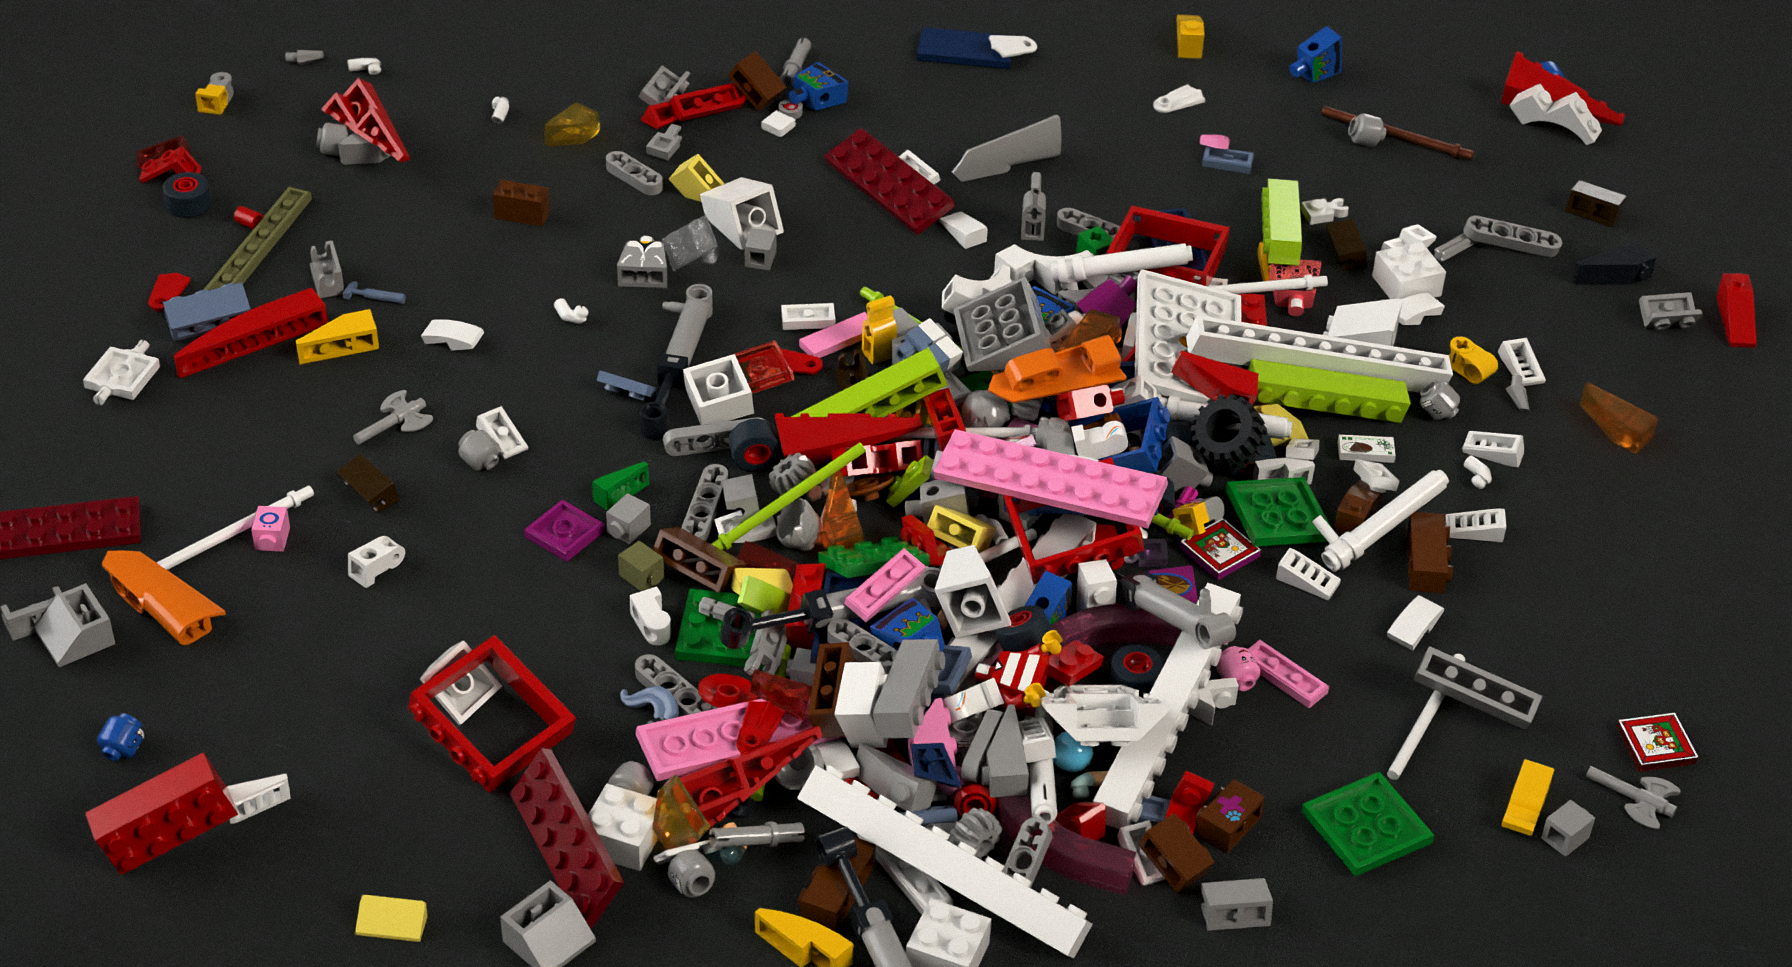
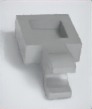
[646,124,682,160]

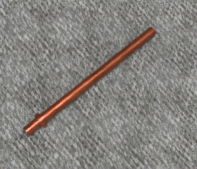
[1322,106,1474,161]

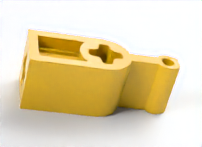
[862,295,897,365]
[1501,759,1554,836]

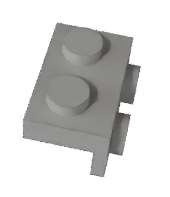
[638,66,690,105]
[1639,292,1703,330]

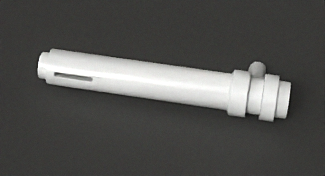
[1051,243,1193,290]
[1157,394,1293,440]
[1312,470,1449,572]
[1023,690,1057,824]

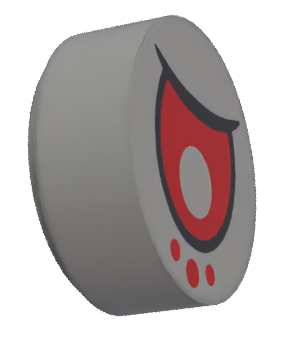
[779,99,803,119]

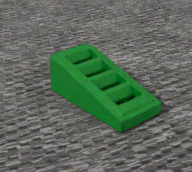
[592,461,649,511]

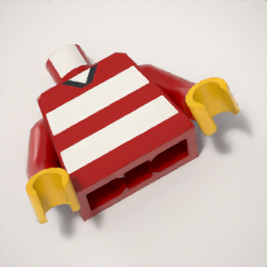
[975,630,1062,717]

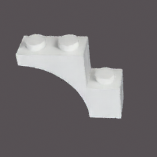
[1510,84,1602,145]
[994,244,1094,295]
[941,263,1012,314]

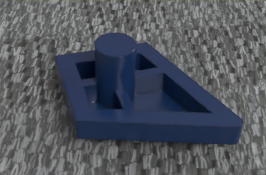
[911,743,961,788]

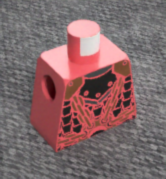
[1269,260,1321,316]

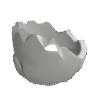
[961,390,1010,427]
[776,498,822,551]
[774,744,824,791]

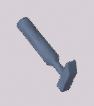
[343,281,406,304]

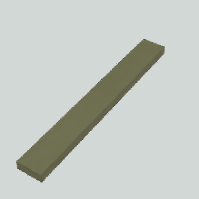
[203,187,312,290]

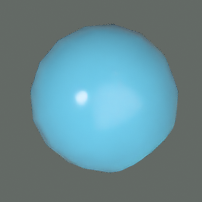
[1053,731,1093,773]

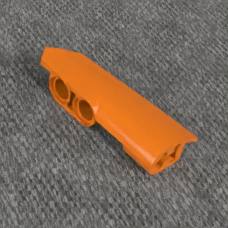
[988,335,1127,403]
[102,550,226,645]

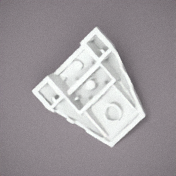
[1042,685,1170,746]

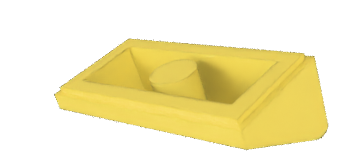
[731,568,793,595]
[355,895,428,942]

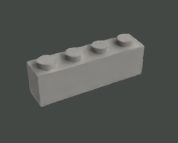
[872,639,945,738]
[1413,646,1542,730]

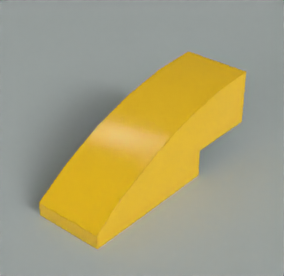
[755,908,853,967]

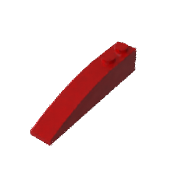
[174,287,328,379]

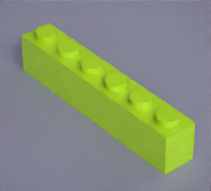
[1261,179,1302,266]
[791,347,948,417]
[1247,359,1410,423]

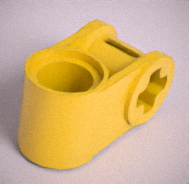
[1449,337,1498,384]

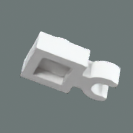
[1301,198,1349,225]

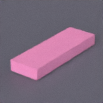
[799,312,867,358]
[844,548,926,622]
[1248,640,1329,708]

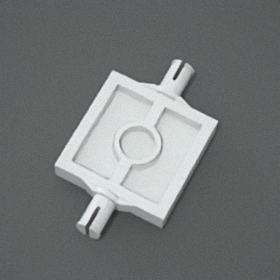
[83,340,160,405]

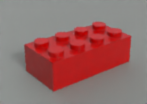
[85,752,239,875]

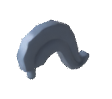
[620,686,679,720]

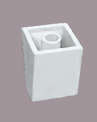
[700,177,784,249]
[1323,298,1403,346]
[934,545,1012,638]

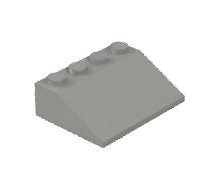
[953,276,1051,371]

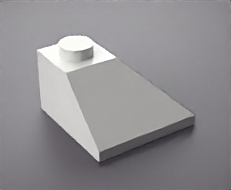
[420,640,502,725]

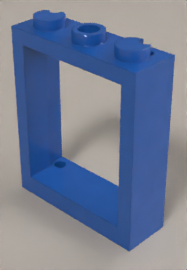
[1068,397,1170,473]

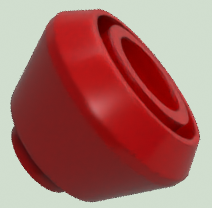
[953,782,996,818]

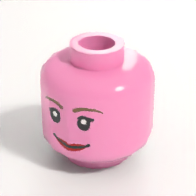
[1216,646,1260,691]

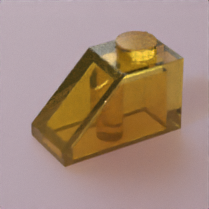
[545,102,600,146]
[652,774,710,850]

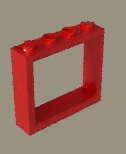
[1106,206,1230,286]
[1003,457,1145,585]
[408,635,576,793]

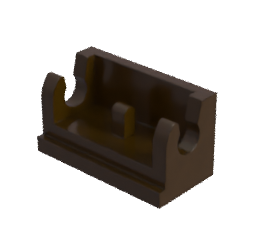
[1565,180,1626,227]
[1326,218,1368,271]
[835,349,868,392]
[336,454,400,513]

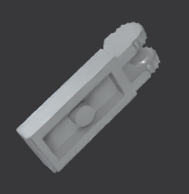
[744,609,788,686]

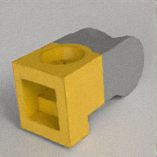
[195,72,234,115]
[1172,496,1224,537]

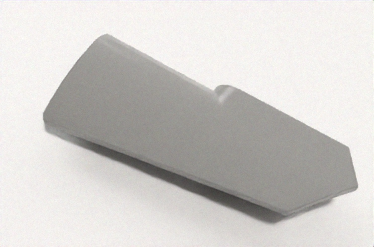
[952,115,1061,182]

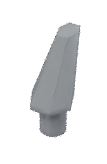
[286,50,324,65]
[1506,375,1530,412]

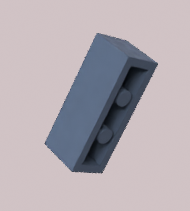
[163,282,251,342]

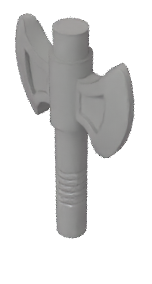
[353,390,433,445]
[1586,766,1680,829]

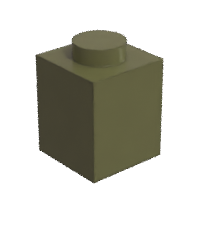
[618,541,664,591]

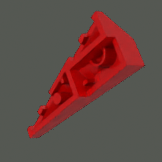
[1501,51,1625,126]
[322,78,410,162]
[775,413,923,466]
[668,726,823,840]

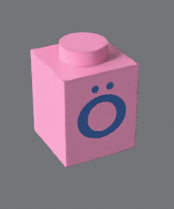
[252,506,290,552]

